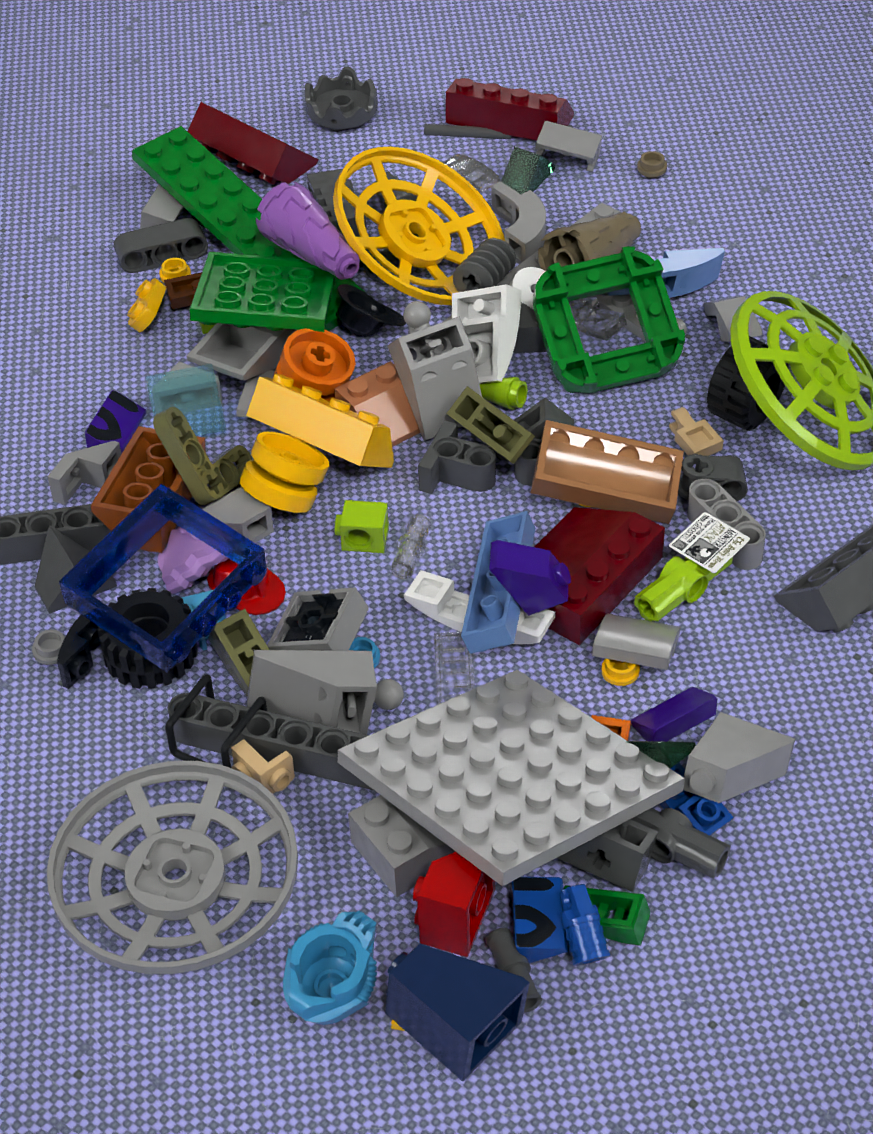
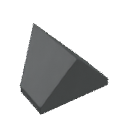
[35,525,117,614]

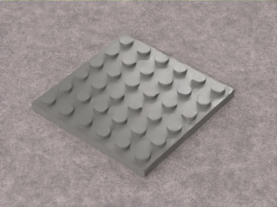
[337,670,685,886]

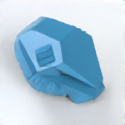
[283,910,377,1025]

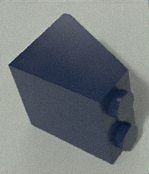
[385,944,530,1081]

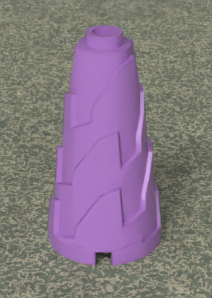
[256,181,360,280]

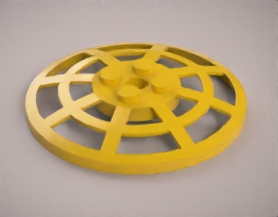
[333,147,505,306]

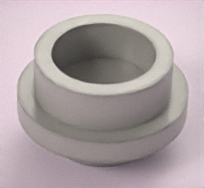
[32,629,65,665]

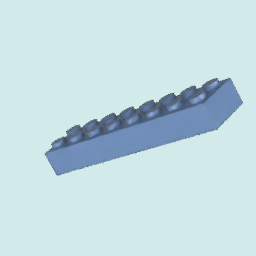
[461,511,536,654]

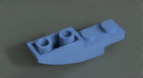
[607,248,725,298]

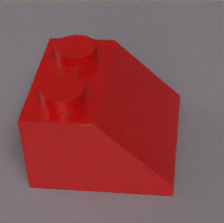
[413,852,495,957]

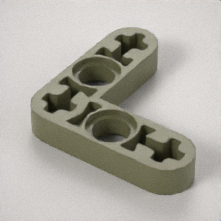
[153,407,252,505]

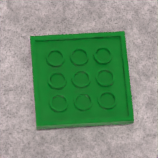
[190,251,336,332]

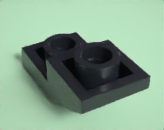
[57,605,102,689]

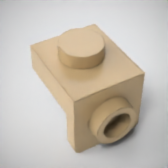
[231,739,295,794]

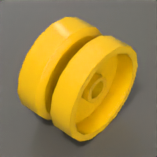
[239,432,329,513]

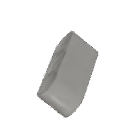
[687,479,766,570]

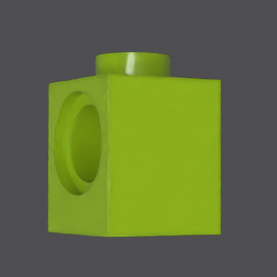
[335,500,389,553]

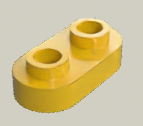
[127,278,166,333]

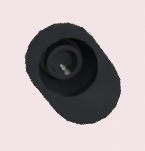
[336,284,406,337]

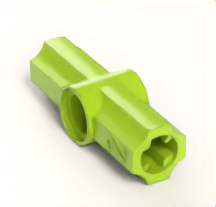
[634,556,733,622]

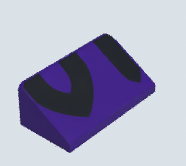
[85,390,146,454]

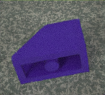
[489,540,571,616]

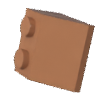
[335,361,421,447]

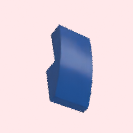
[659,761,734,836]

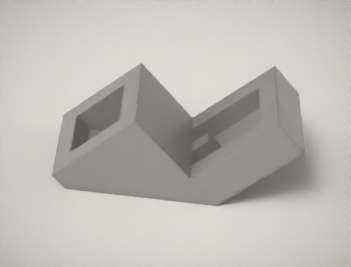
[703,296,763,342]
[47,441,121,505]

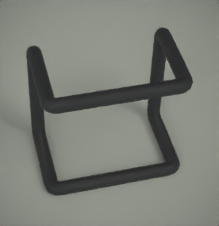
[165,674,267,768]

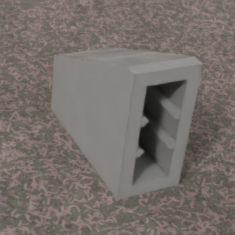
[683,712,795,803]

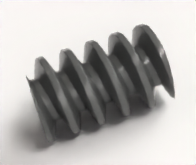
[453,238,516,292]

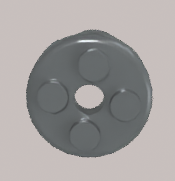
[305,67,378,132]

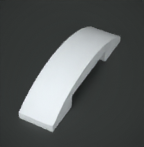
[404,570,555,645]

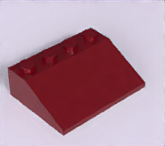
[534,507,665,646]

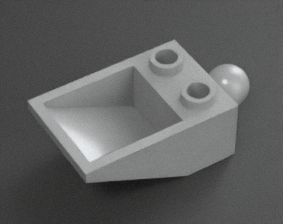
[387,301,482,441]
[187,323,297,381]
[247,650,404,735]

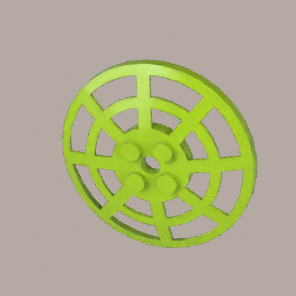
[730,291,873,471]

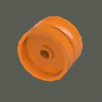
[273,328,356,401]

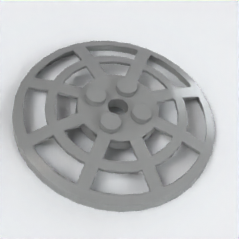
[47,761,298,974]

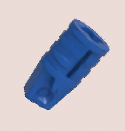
[560,884,611,966]

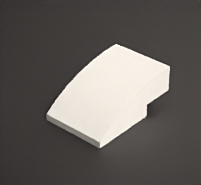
[452,284,522,384]

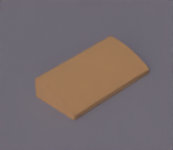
[530,420,684,524]

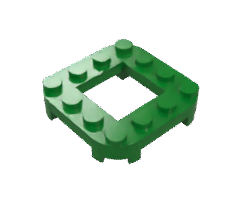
[533,246,685,393]

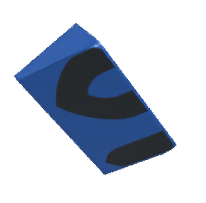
[512,877,568,963]

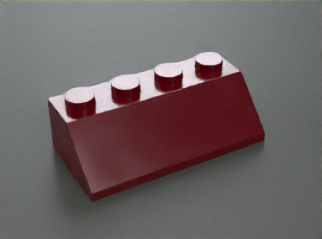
[446,78,574,140]
[187,102,319,185]

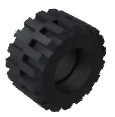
[707,336,789,431]
[98,588,198,689]

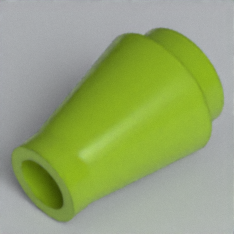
[479,377,528,410]

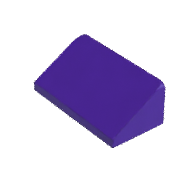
[630,686,718,749]

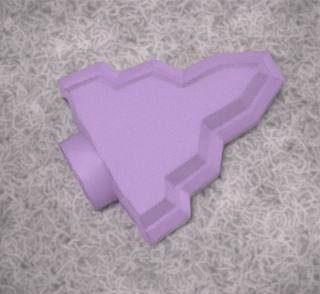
[158,525,234,594]

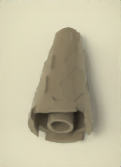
[538,211,641,271]

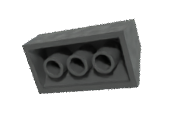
[774,525,873,633]

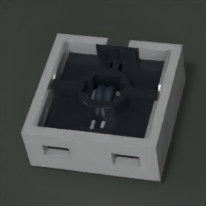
[267,587,369,651]

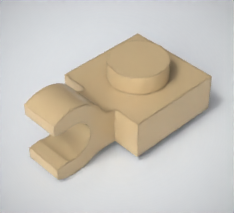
[669,407,724,456]

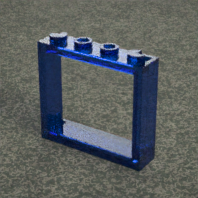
[59,483,267,672]

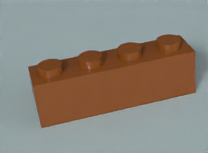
[91,426,206,553]

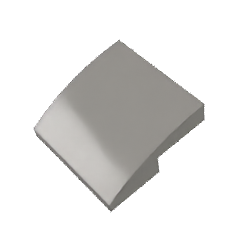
[592,613,681,670]

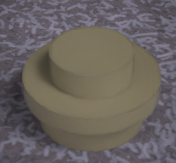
[637,151,667,178]

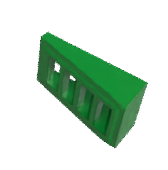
[564,885,650,946]

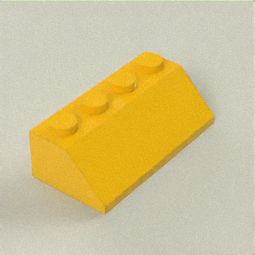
[246,373,394,468]

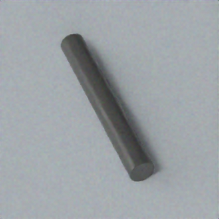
[424,124,511,140]

